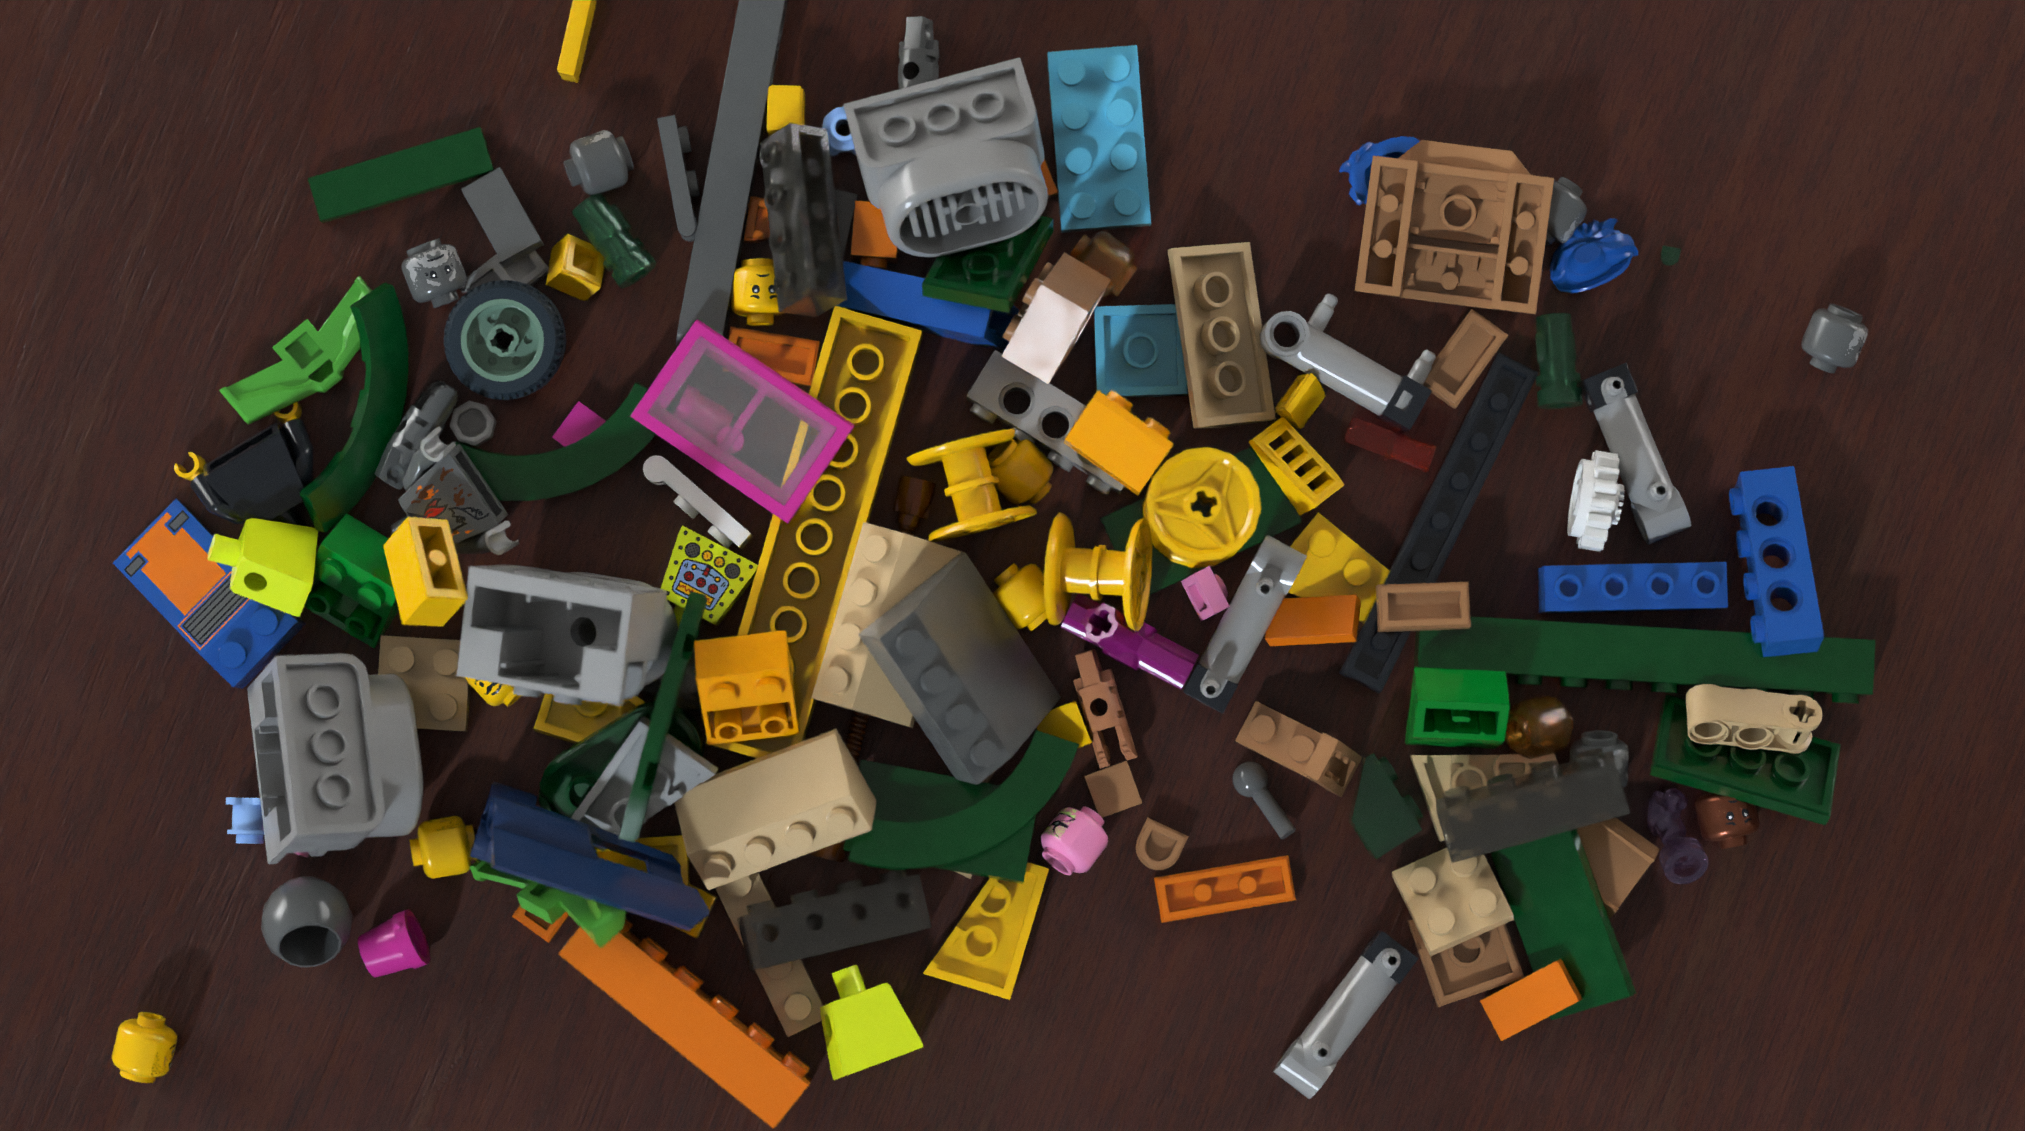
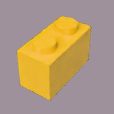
[383,517,468,627]

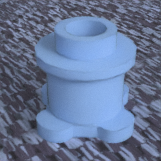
[822,106,856,156]
[226,797,264,844]

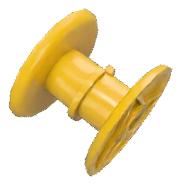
[907,429,1037,542]
[1142,447,1261,568]
[1044,512,1152,632]

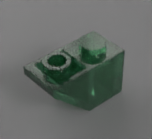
[1348,753,1423,859]

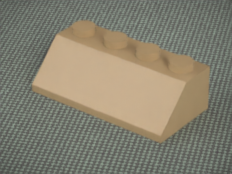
[811,522,961,728]
[674,729,877,890]

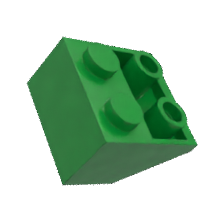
[304,513,399,649]
[1405,667,1510,749]

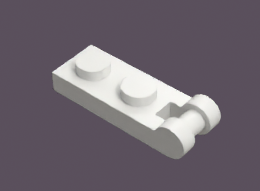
[643,455,753,550]

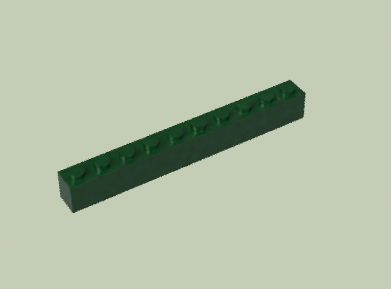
[1414,616,1876,704]

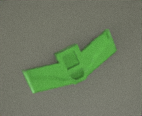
[219,275,372,425]
[470,859,626,948]

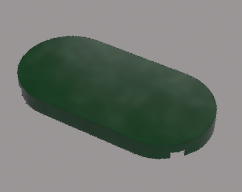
[539,701,704,818]

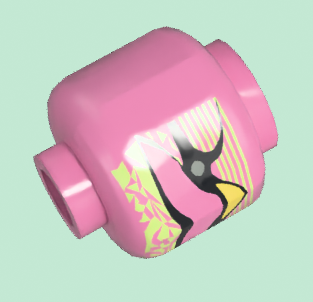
[1041,806,1108,875]

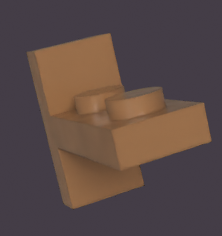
[1235,701,1362,797]

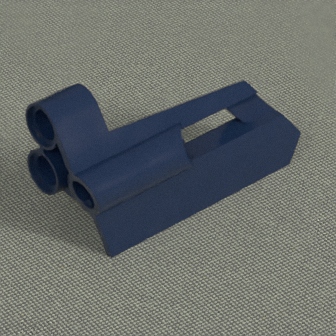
[470,782,710,931]

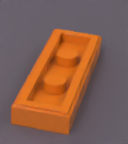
[1154,855,1296,923]

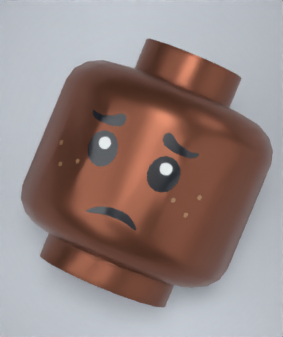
[1695,790,1760,849]

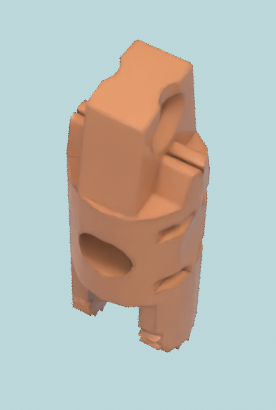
[1073,649,1138,769]

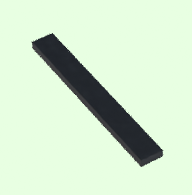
[1339,352,1539,693]

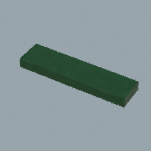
[308,127,494,223]

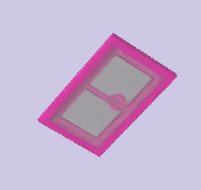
[630,319,855,524]

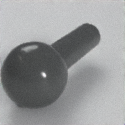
[1232,761,1296,840]

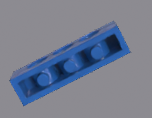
[1729,466,1824,657]
[1538,562,1728,614]

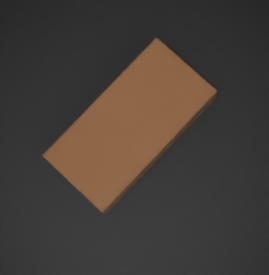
[1423,309,1508,409]
[1376,582,1471,632]

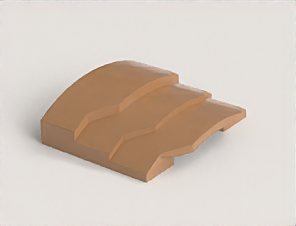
[1355,140,1554,315]

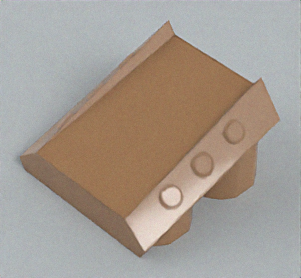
[1560,795,1660,919]

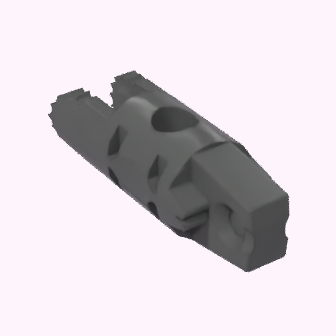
[898,16,939,89]
[374,380,459,490]

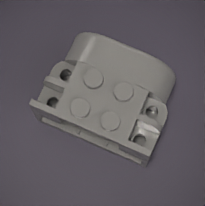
[843,57,1048,257]
[456,564,678,705]
[247,654,423,864]

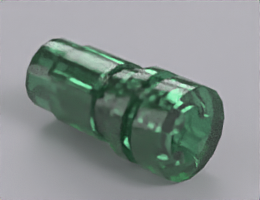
[572,193,657,289]
[1535,313,1583,409]

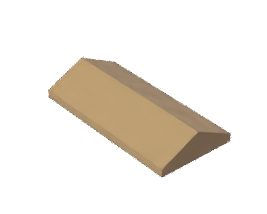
[1168,242,1276,428]

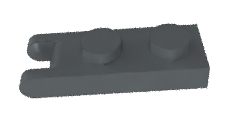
[657,115,700,242]

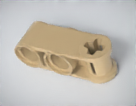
[1686,684,1823,754]

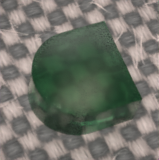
[1660,245,1681,266]

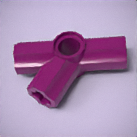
[1060,593,1199,690]

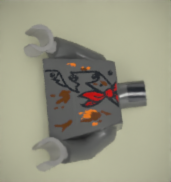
[391,426,519,555]

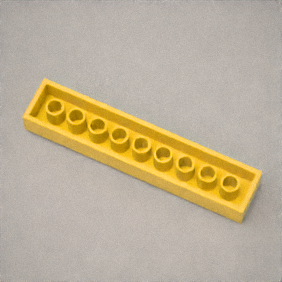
[706,306,923,758]

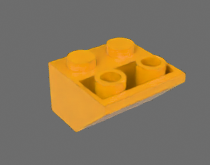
[1064,390,1173,496]
[694,630,799,745]

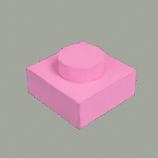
[1181,566,1230,621]

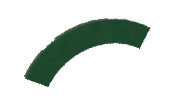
[299,283,408,533]
[454,382,678,501]
[619,591,707,842]
[848,730,1079,870]

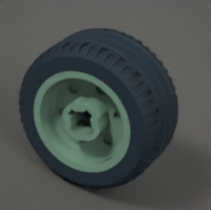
[444,280,566,400]

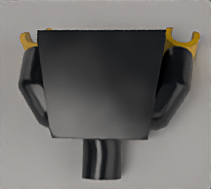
[174,401,314,526]

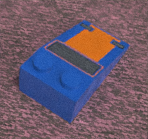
[113,498,306,689]

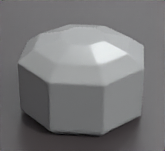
[450,401,497,447]

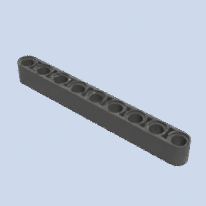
[676,0,788,347]

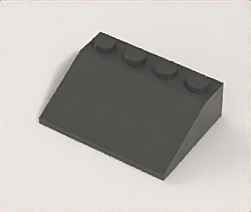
[858,552,1061,785]

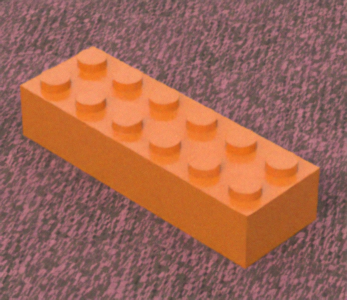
[559,917,812,1129]

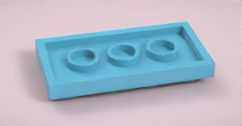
[1047,45,1151,233]

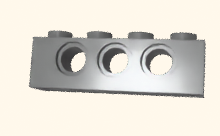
[966,350,1124,496]

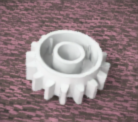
[1567,450,1625,552]

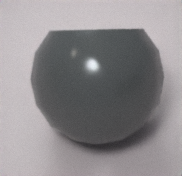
[261,877,352,967]

